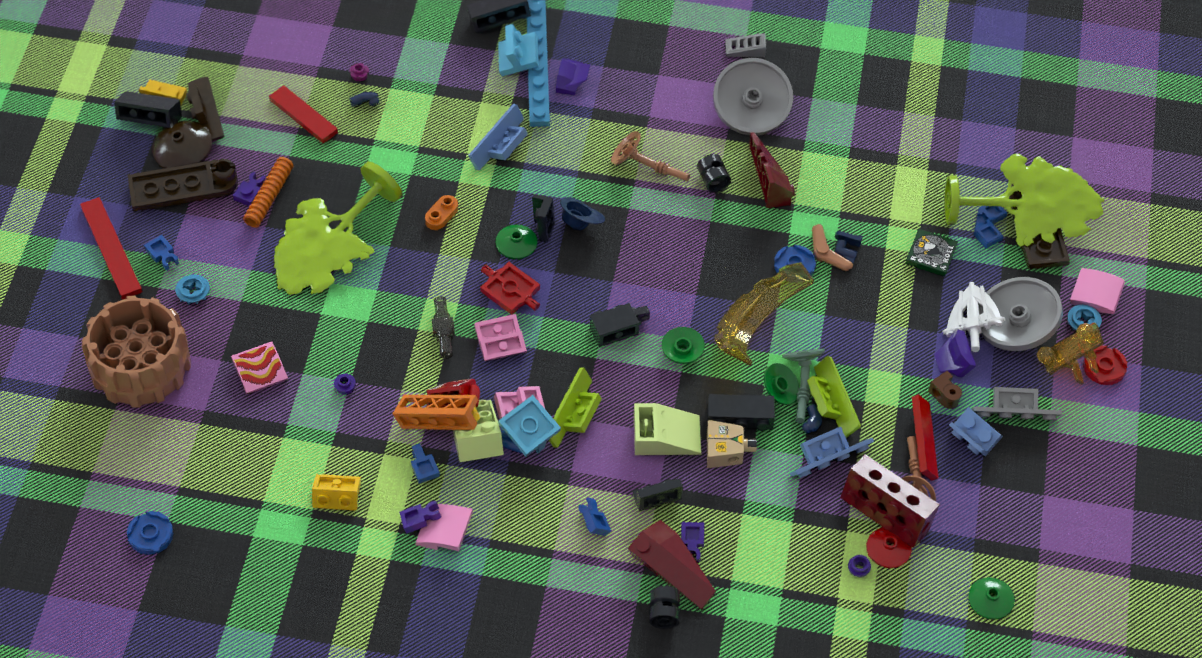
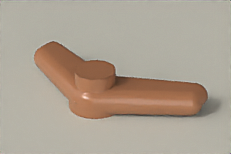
[812,224,853,271]

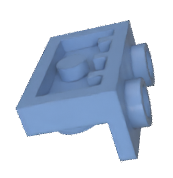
[949,407,1003,456]

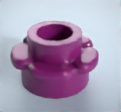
[349,63,369,81]

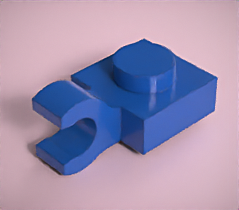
[411,443,440,484]
[578,497,611,536]

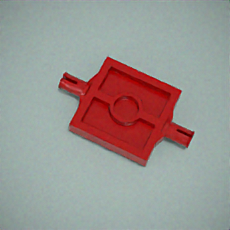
[480,262,540,315]

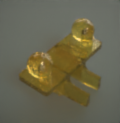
[1037,322,1104,385]

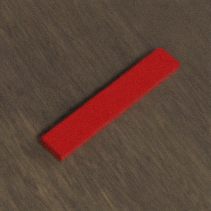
[80,197,142,300]

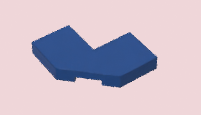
[973,206,1008,249]

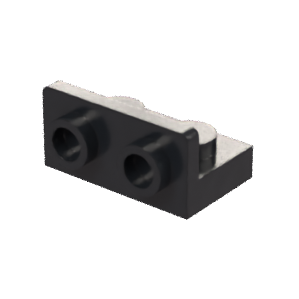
[532,194,555,243]
[632,478,683,512]

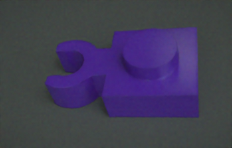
[233,172,265,206]
[399,501,442,534]
[681,522,705,562]

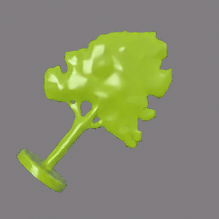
[944,154,1104,247]
[274,161,403,295]

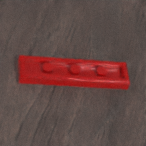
[269,85,338,144]
[912,394,939,481]

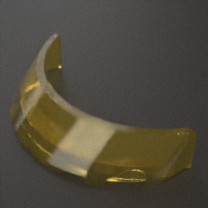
[714,262,814,366]

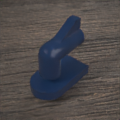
[834,231,863,264]

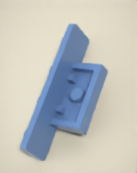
[469,104,528,170]
[790,427,874,478]

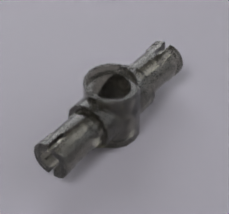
[432,296,455,359]

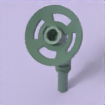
[782,349,825,423]

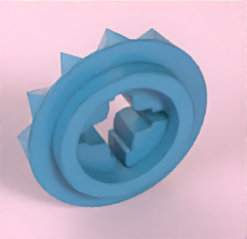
[175,274,210,305]
[1067,305,1102,335]

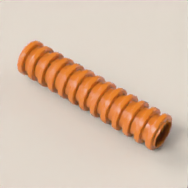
[243,157,294,228]

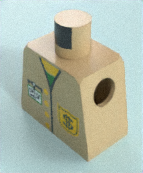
[707,420,757,468]

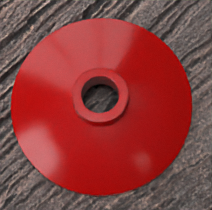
[866,528,912,568]

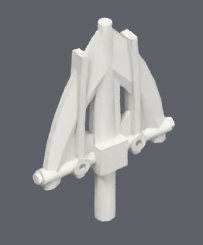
[943,282,1005,352]

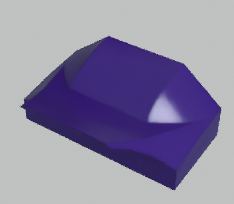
[556,58,591,96]
[934,329,976,378]

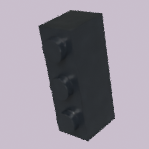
[467,0,531,33]
[114,91,182,128]
[707,394,775,431]

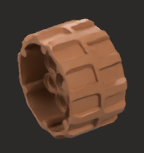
[81,296,191,408]

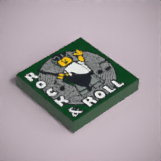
[905,229,958,276]

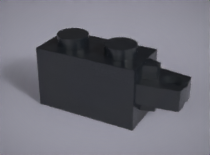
[590,303,650,347]

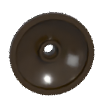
[152,121,212,169]

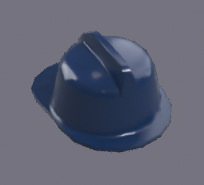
[560,197,605,230]

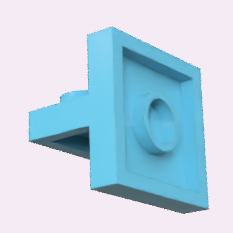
[498,24,539,77]
[498,395,561,457]

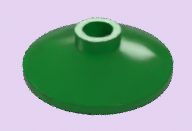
[496,225,537,259]
[662,327,705,364]
[764,363,799,405]
[968,577,1015,620]

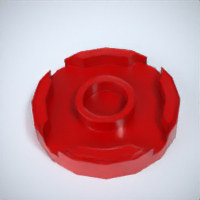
[1083,346,1127,385]

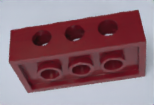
[840,454,940,548]

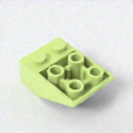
[453,400,504,462]
[634,403,701,455]

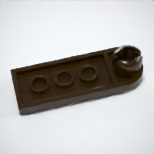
[127,159,238,212]
[1009,184,1070,269]

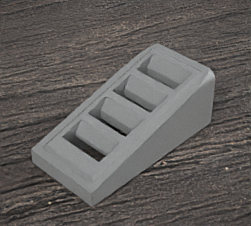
[725,34,766,57]

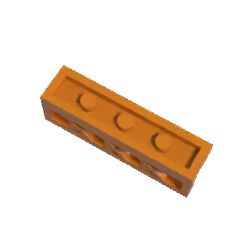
[392,395,478,430]

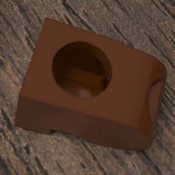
[928,371,962,409]

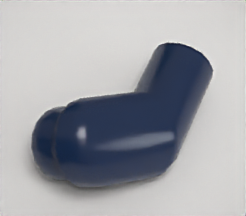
[349,92,380,107]
[802,404,822,434]

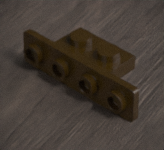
[186,76,225,142]

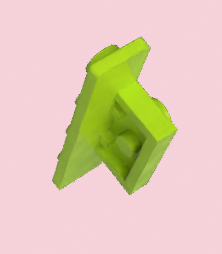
[807,356,861,438]
[549,368,602,448]

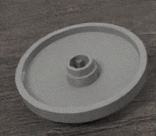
[713,58,793,135]
[979,277,1063,351]

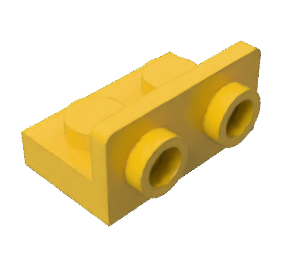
[139,79,187,105]
[312,474,361,510]

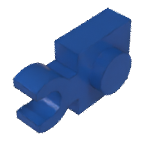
[144,235,179,271]

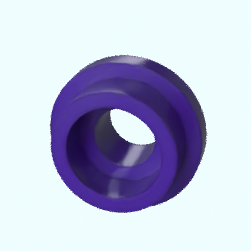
[334,374,356,395]
[848,555,871,577]

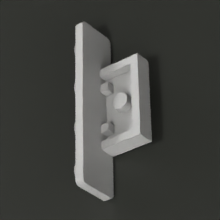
[971,387,1062,420]

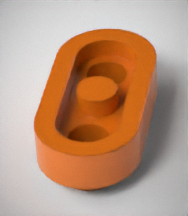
[425,195,458,230]

